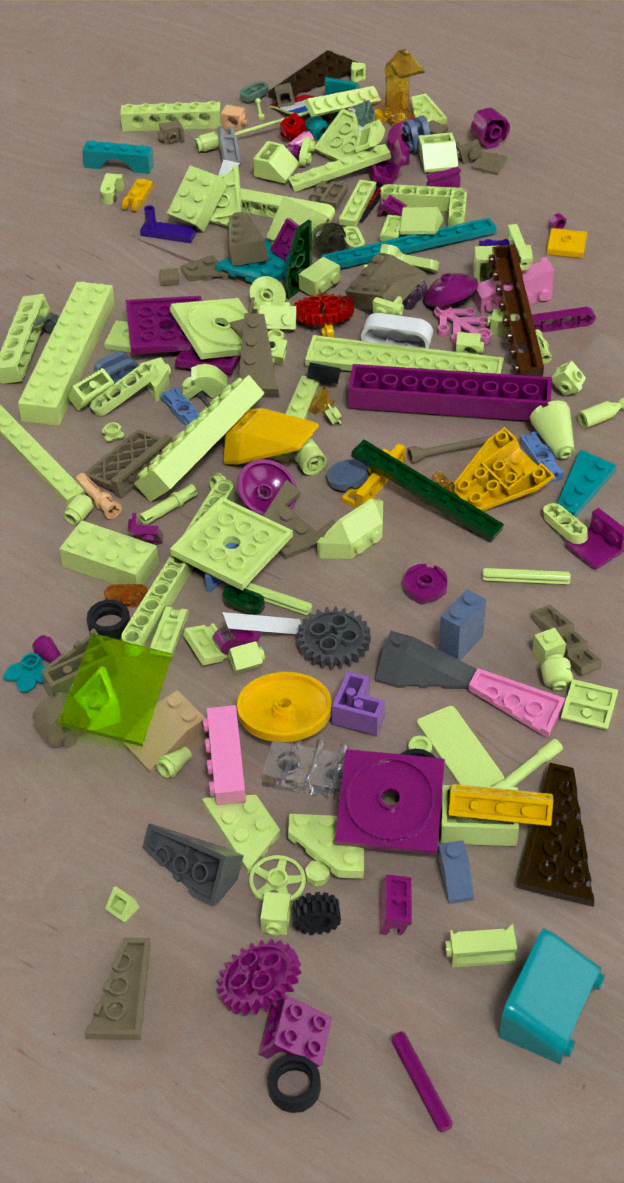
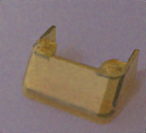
[383,49,425,127]

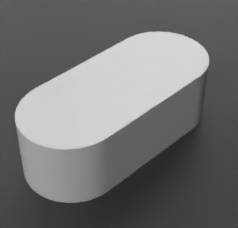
[361,313,433,349]

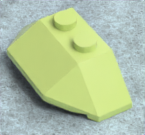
[317,499,383,559]

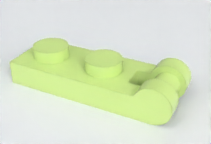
[149,606,189,659]

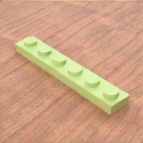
[304,86,381,117]
[288,144,391,192]
[269,375,321,463]

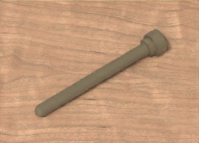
[407,435,493,464]

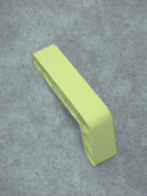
[381,184,467,226]

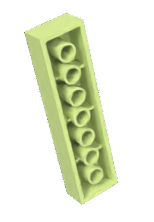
[134,375,264,502]

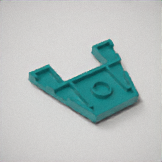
[215,238,286,283]

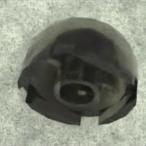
[312,222,346,257]

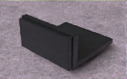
[307,362,341,384]

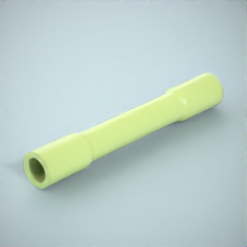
[494,739,563,787]

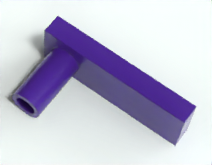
[140,205,197,244]

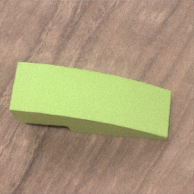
[355,120,385,153]

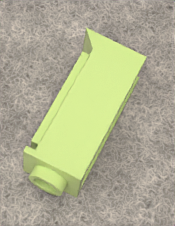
[445,924,517,967]

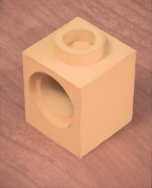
[220,105,247,131]

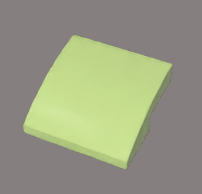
[561,679,618,731]

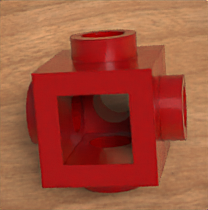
[280,112,307,142]

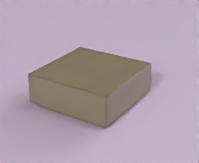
[160,268,179,286]

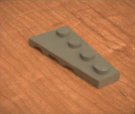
[85,938,151,1040]

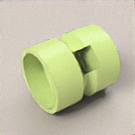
[290,437,327,475]

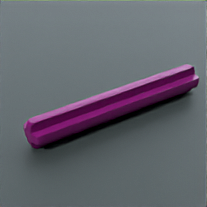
[392,1031,453,1133]

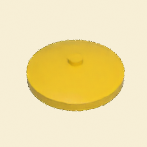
[237,672,332,742]

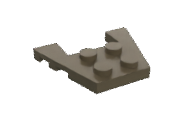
[263,480,336,559]

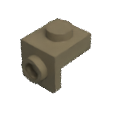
[456,139,482,164]

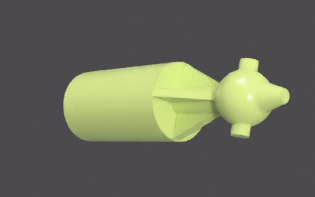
[577,398,624,429]

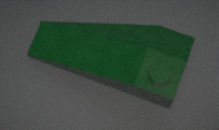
[284,219,313,300]

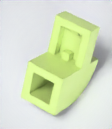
[182,364,228,400]

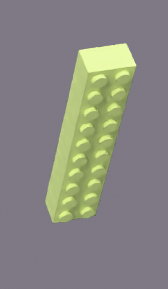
[18,282,115,426]

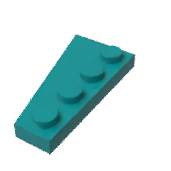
[557,449,617,517]

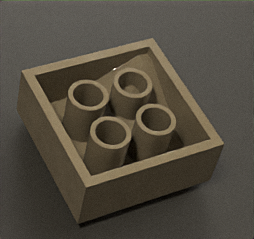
[345,254,426,311]

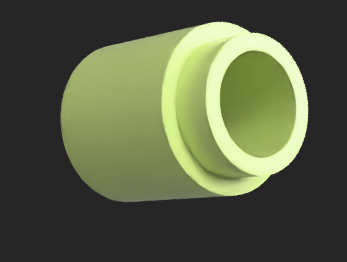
[63,494,93,526]

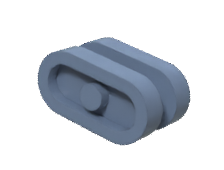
[402,115,431,155]
[93,351,139,385]

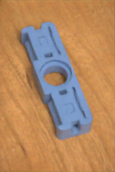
[161,387,199,426]
[520,432,564,483]

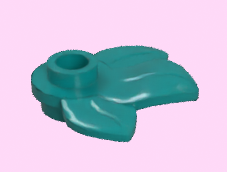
[3,653,45,693]

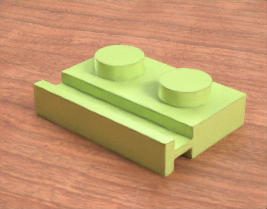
[183,623,230,665]

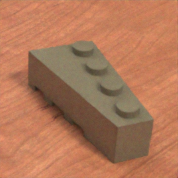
[228,212,269,266]
[239,313,280,397]

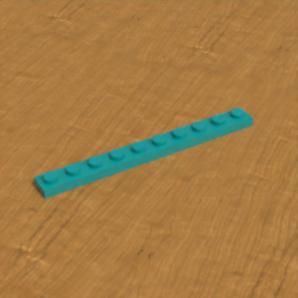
[321,217,497,269]

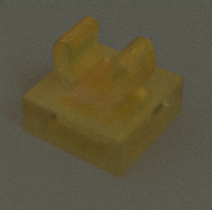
[309,386,334,415]

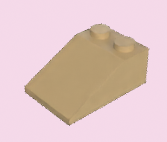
[122,690,208,773]

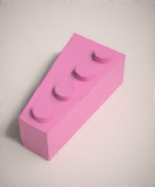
[473,257,554,314]
[203,705,246,805]

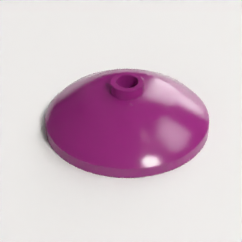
[424,273,479,306]
[237,459,297,516]

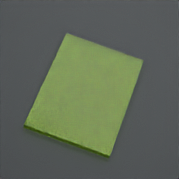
[57,633,173,747]

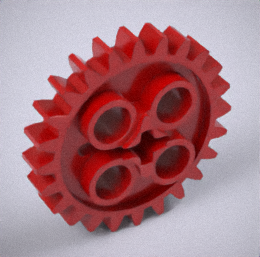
[293,293,354,326]

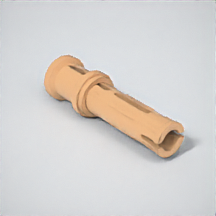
[75,473,122,519]

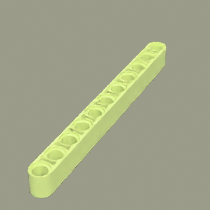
[121,479,234,658]

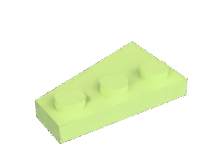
[411,94,447,125]

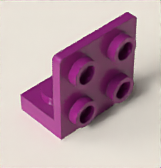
[566,508,624,569]
[258,995,332,1067]

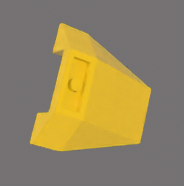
[223,408,319,465]
[451,427,555,511]

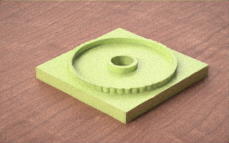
[170,298,248,359]
[170,497,293,590]

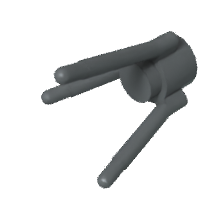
[33,313,59,336]

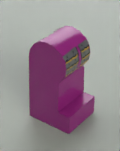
[213,627,261,654]

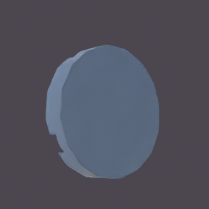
[327,459,369,491]

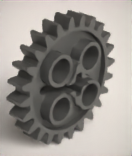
[297,606,371,669]

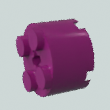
[470,108,510,148]

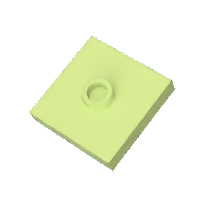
[104,320,131,353]

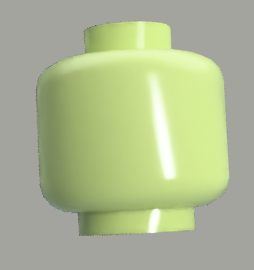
[541,654,573,691]

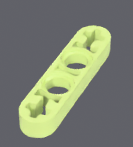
[90,361,158,416]

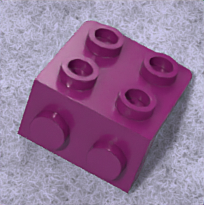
[369,139,406,185]

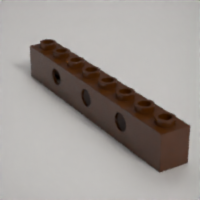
[489,244,544,377]

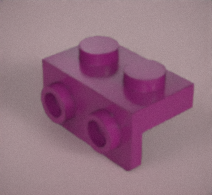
[128,513,163,545]

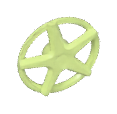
[249,855,306,902]

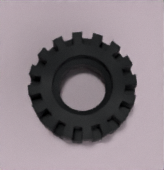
[292,892,341,935]

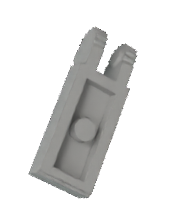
[218,125,241,167]

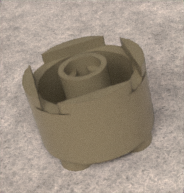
[32,692,90,748]

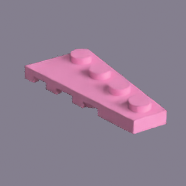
[468,668,566,738]

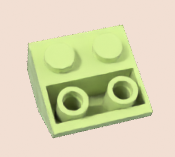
[418,132,458,173]
[253,141,299,184]

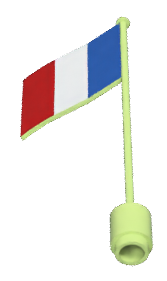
[195,95,314,152]

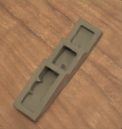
[531,604,601,675]

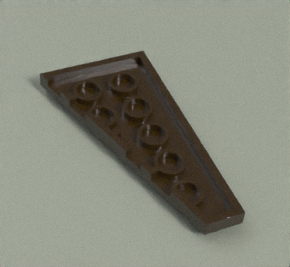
[268,50,359,100]
[517,763,595,907]

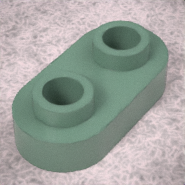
[240,81,268,103]

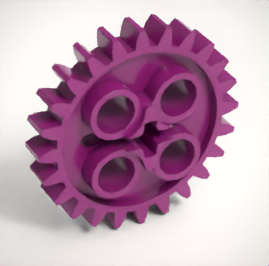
[216,939,302,1016]

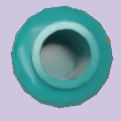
[305,116,328,140]

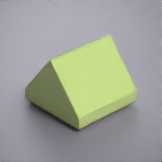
[351,62,366,82]
[105,886,140,922]

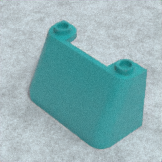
[499,928,605,1065]

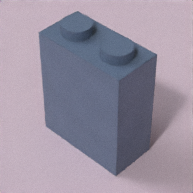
[439,589,486,660]

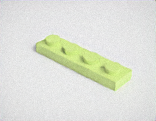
[339,180,376,227]

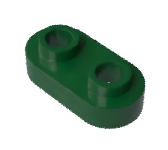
[223,586,265,615]

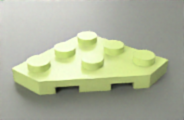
[315,108,359,161]
[288,814,364,879]

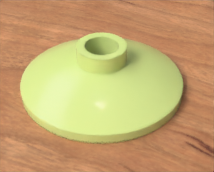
[249,276,286,305]

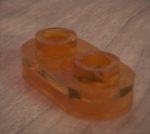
[104,584,148,606]

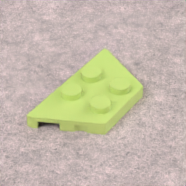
[209,165,243,228]
[202,795,280,874]

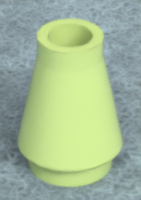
[156,747,192,778]

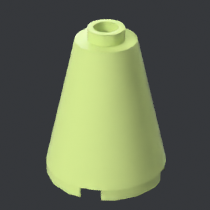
[530,400,575,459]

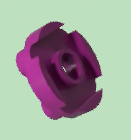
[403,564,447,604]

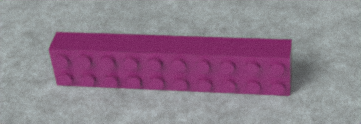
[348,364,552,421]

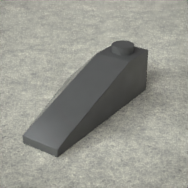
[375,631,477,689]
[142,824,244,906]

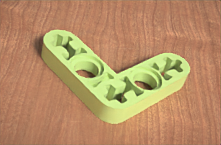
[380,244,440,272]

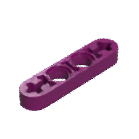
[532,307,596,333]

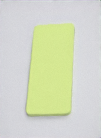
[417,706,504,786]

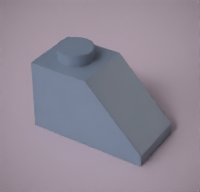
[437,840,474,904]

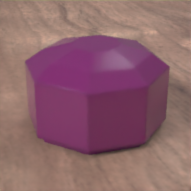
[548,213,567,229]

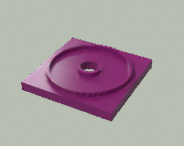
[126,296,202,354]
[335,749,445,855]

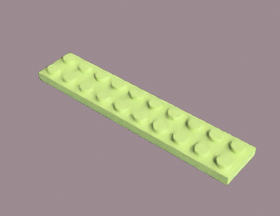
[305,335,504,374]

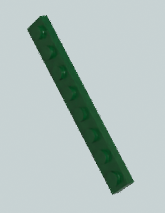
[351,439,504,542]

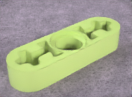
[543,503,588,544]

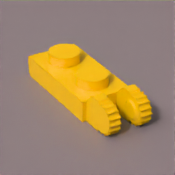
[122,179,154,212]

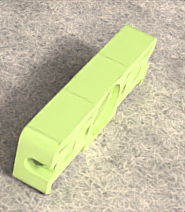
[507,224,530,271]

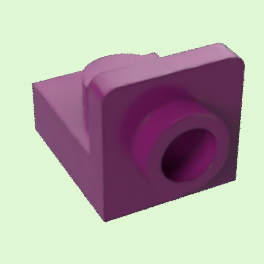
[377,194,407,217]

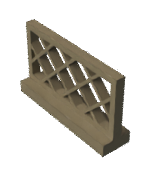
[85,429,173,498]

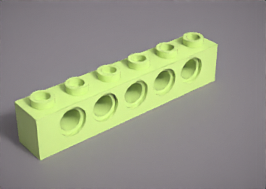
[120,101,221,132]
[0,294,50,384]

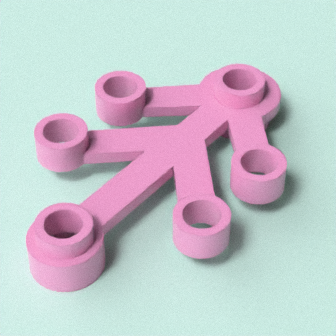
[434,304,492,346]

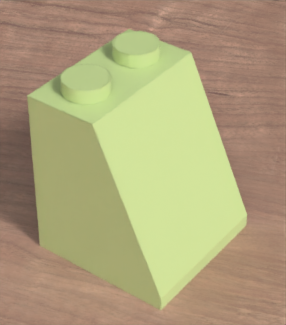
[266,197,328,244]

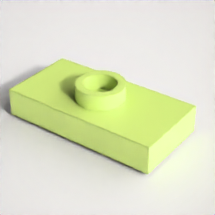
[380,215,402,241]

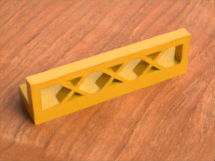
[341,444,405,508]
[449,784,553,826]

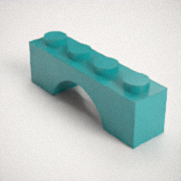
[82,140,154,174]

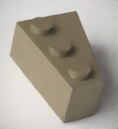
[41,628,117,699]

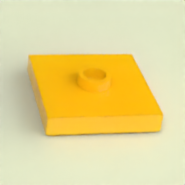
[547,228,587,258]

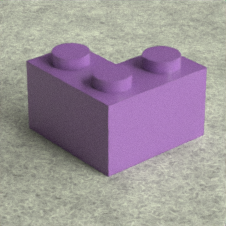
[332,671,385,736]

